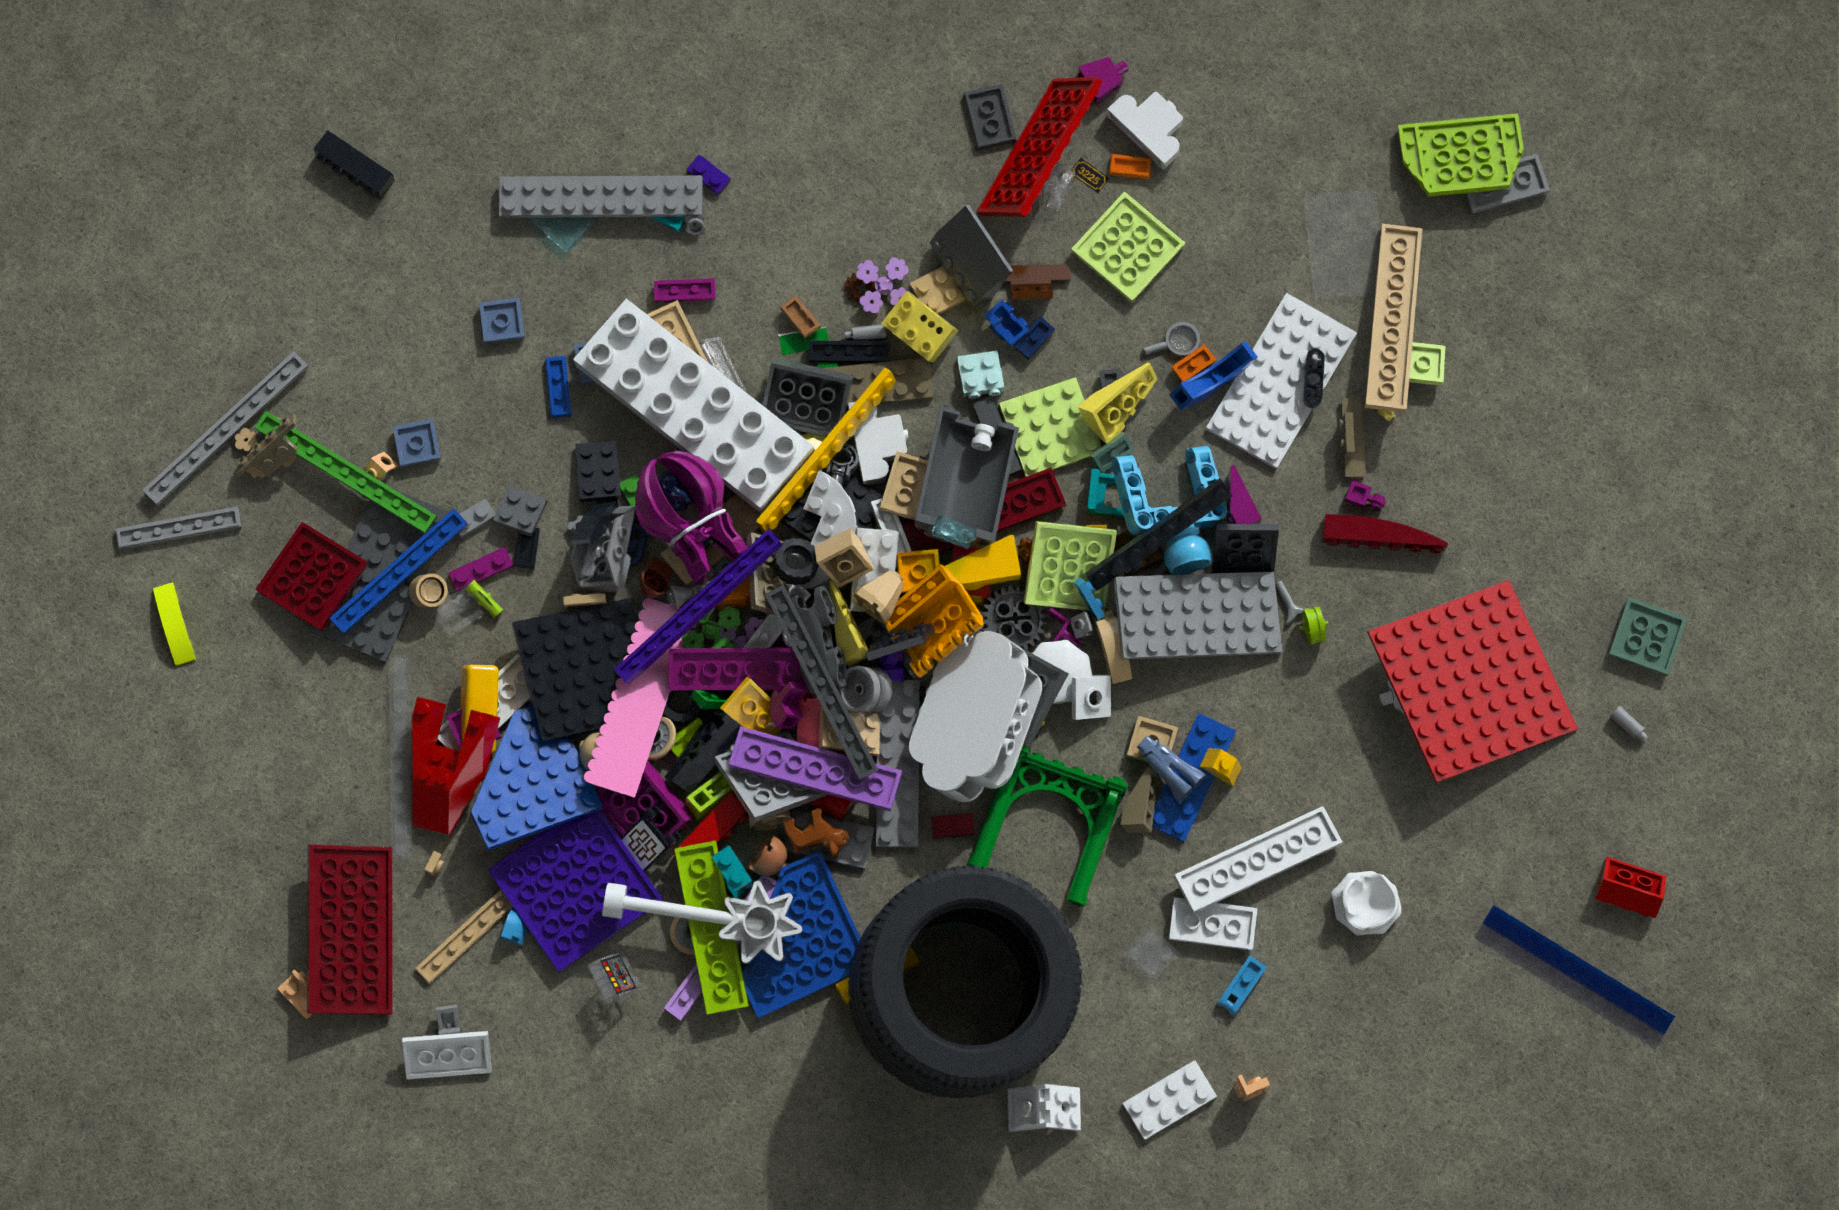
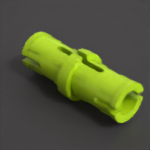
[465,580,503,618]

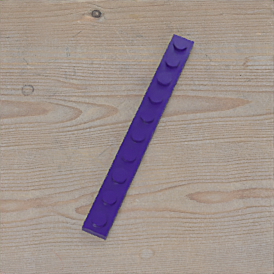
[614,529,783,685]

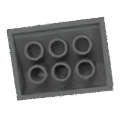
[930,204,1013,308]
[763,358,854,437]

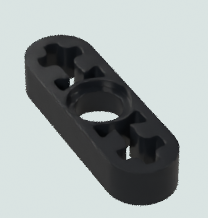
[1303,349,1325,408]

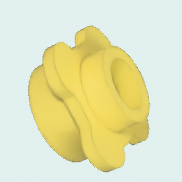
[1377,410,1396,422]

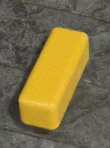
[459,665,499,755]

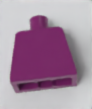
[1078,57,1129,105]

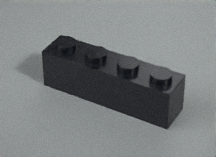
[313,130,395,199]

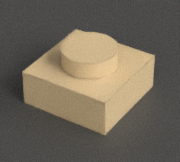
[424,851,444,876]

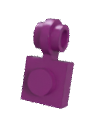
[1345,481,1386,510]

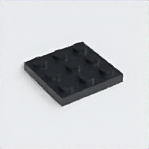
[1212,524,1279,573]

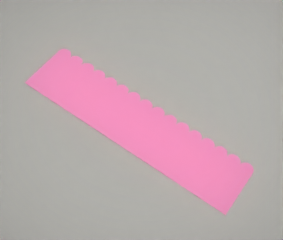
[584,598,691,798]

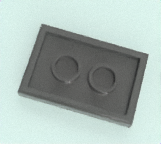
[964,84,1017,150]

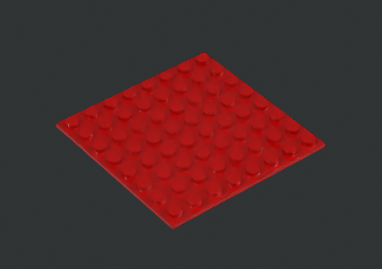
[1367,580,1578,783]

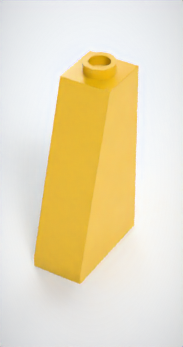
[944,535,1021,588]

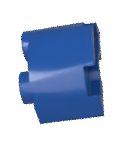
[984,300,1029,346]

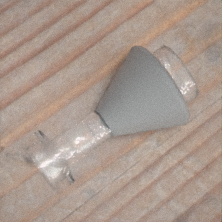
[666,581,711,609]

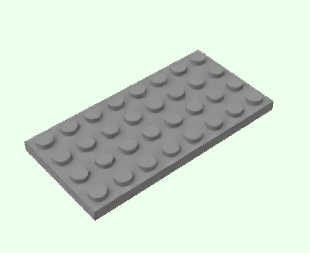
[1114,572,1283,660]

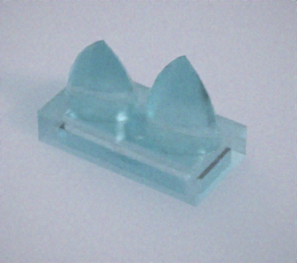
[931,515,976,549]

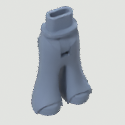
[1137,736,1207,804]

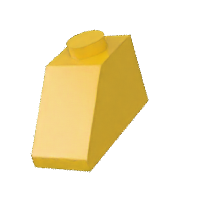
[1200,748,1242,786]

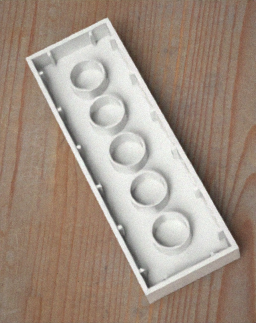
[573,299,815,514]

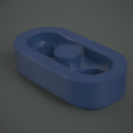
[626,525,647,566]

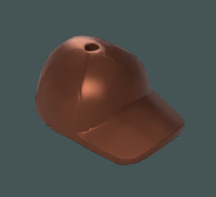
[639,558,672,598]

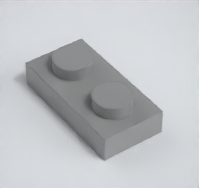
[459,498,495,538]

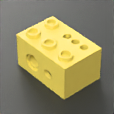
[881,292,959,363]

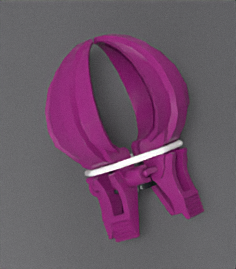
[635,451,747,585]

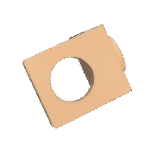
[363,452,398,481]

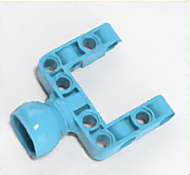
[1112,446,1228,575]

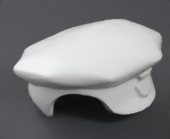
[1032,640,1093,704]
[1331,871,1401,935]

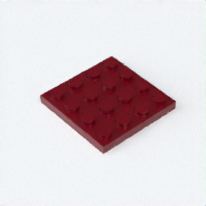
[255,522,369,632]

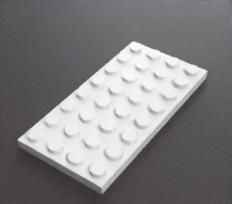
[1206,293,1357,470]

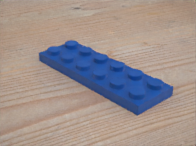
[1152,713,1236,843]

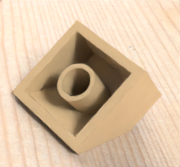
[815,528,874,588]

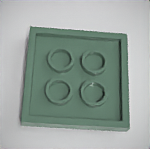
[1608,597,1687,676]

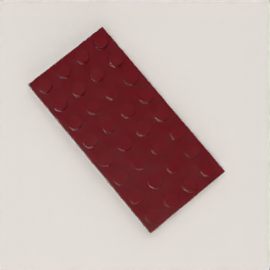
[307,844,393,1015]

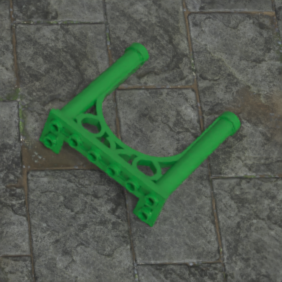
[967,744,1128,907]

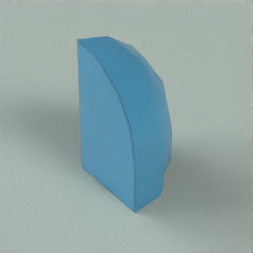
[501,908,527,945]

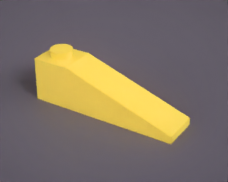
[1078,363,1157,444]

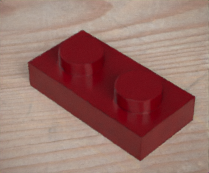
[931,813,975,838]

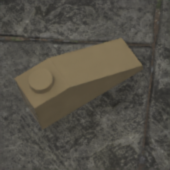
[1119,767,1158,834]

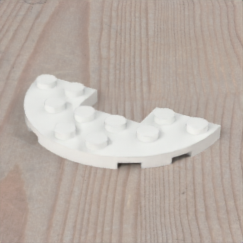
[787,471,858,589]

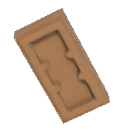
[780,295,821,340]

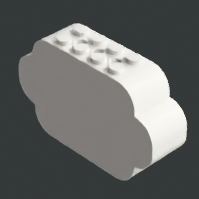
[909,631,1042,802]

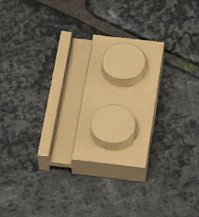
[564,592,607,609]

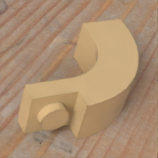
[1092,610,1133,684]

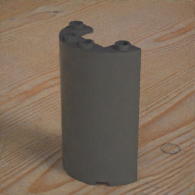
[914,406,1019,547]

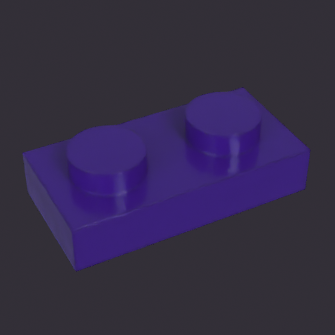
[687,154,731,195]

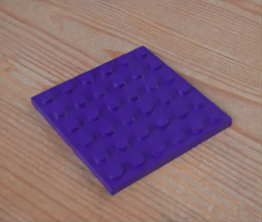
[487,810,663,973]

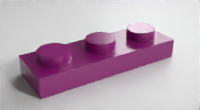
[654,278,716,303]
[448,547,514,592]

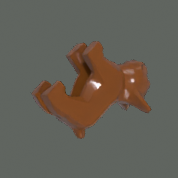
[784,808,850,859]

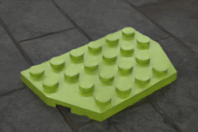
[1397,113,1524,197]

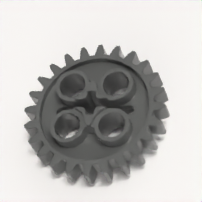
[981,586,1047,650]

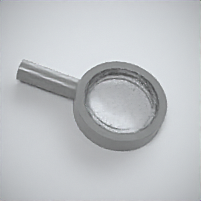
[1143,322,1200,357]

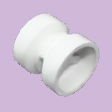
[971,424,995,451]

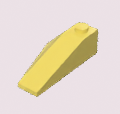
[829,580,868,667]

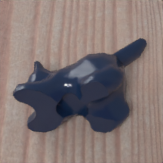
[637,471,695,511]

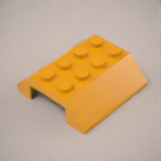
[883,564,983,678]

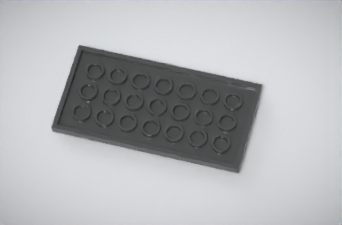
[309,490,449,663]

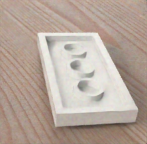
[849,528,899,612]
[1169,897,1257,951]
[402,1031,492,1079]
[1122,1060,1217,1140]

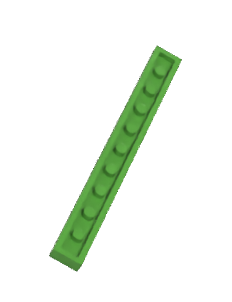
[254,411,437,534]

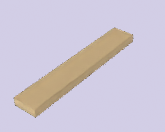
[415,890,513,984]

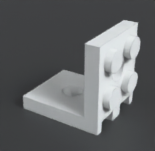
[1008,1084,1081,1132]

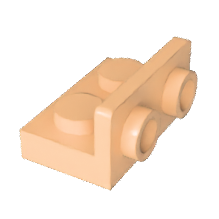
[277,970,312,1020]
[1234,1074,1270,1102]

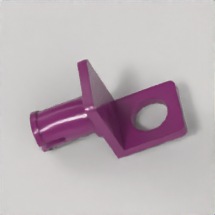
[1046,608,1082,647]

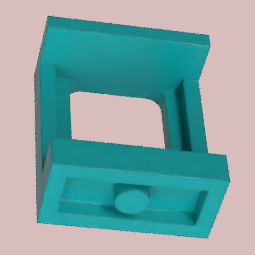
[1086,469,1133,518]
[712,845,753,899]

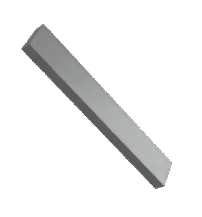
[115,506,242,550]

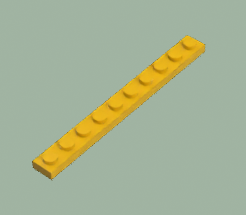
[756,368,897,533]

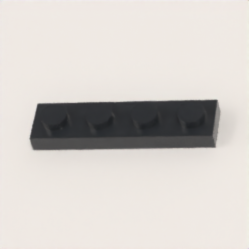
[809,340,890,363]

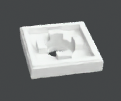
[1072,675,1111,720]

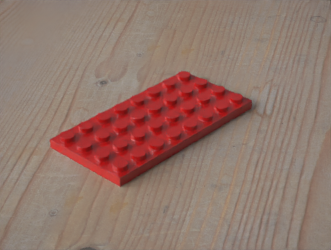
[976,77,1103,217]

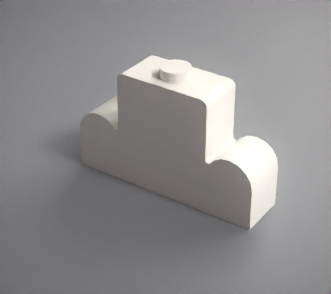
[1106,92,1183,170]
[848,402,909,485]

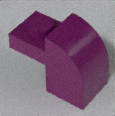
[770,682,808,729]

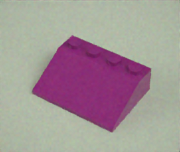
[597,760,696,838]

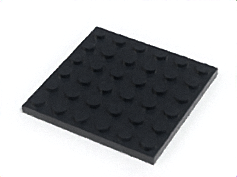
[512,597,663,743]

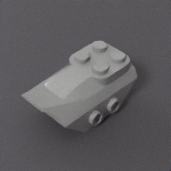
[570,506,636,593]

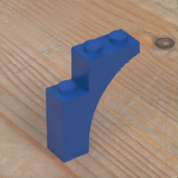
[1169,341,1258,411]

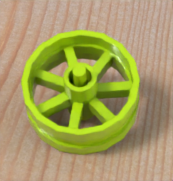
[1300,606,1329,646]

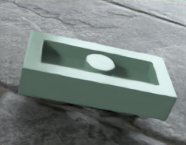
[1090,432,1135,473]

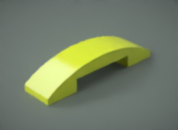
[153,582,196,666]

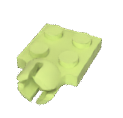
[1409,342,1445,386]

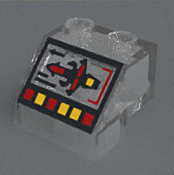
[588,953,640,1005]

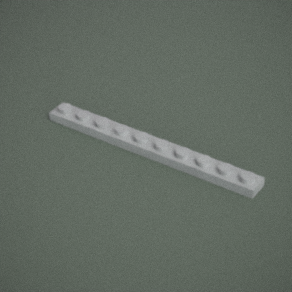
[143,351,309,506]

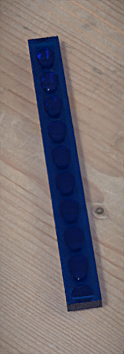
[1482,905,1675,1035]

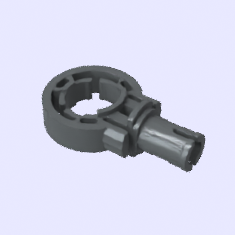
[825,443,859,484]

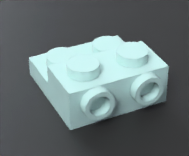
[957,351,1004,399]

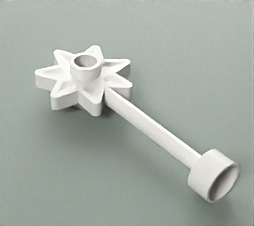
[603,881,802,964]

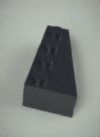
[664,710,743,794]

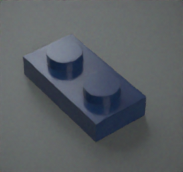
[1013,316,1055,360]

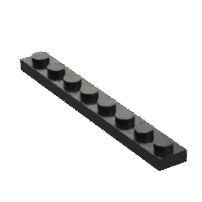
[1084,478,1233,591]

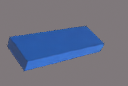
[545,356,572,418]

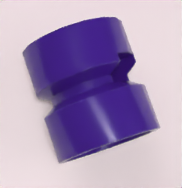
[878,652,905,681]

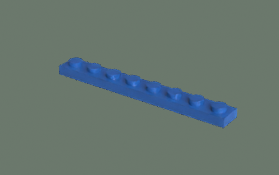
[330,509,468,634]

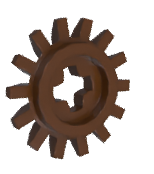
[844,272,876,305]

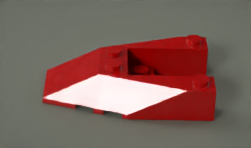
[411,697,500,835]

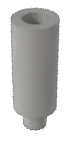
[845,324,886,341]
[1610,706,1648,742]

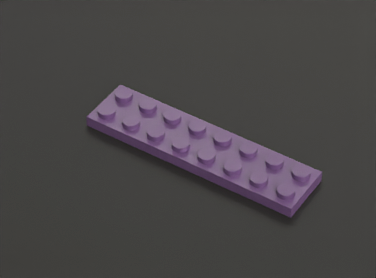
[729,726,902,812]

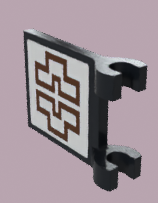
[620,805,682,873]

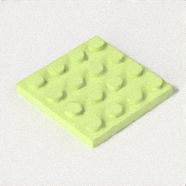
[1071,192,1185,303]
[999,377,1102,477]
[1023,521,1117,612]

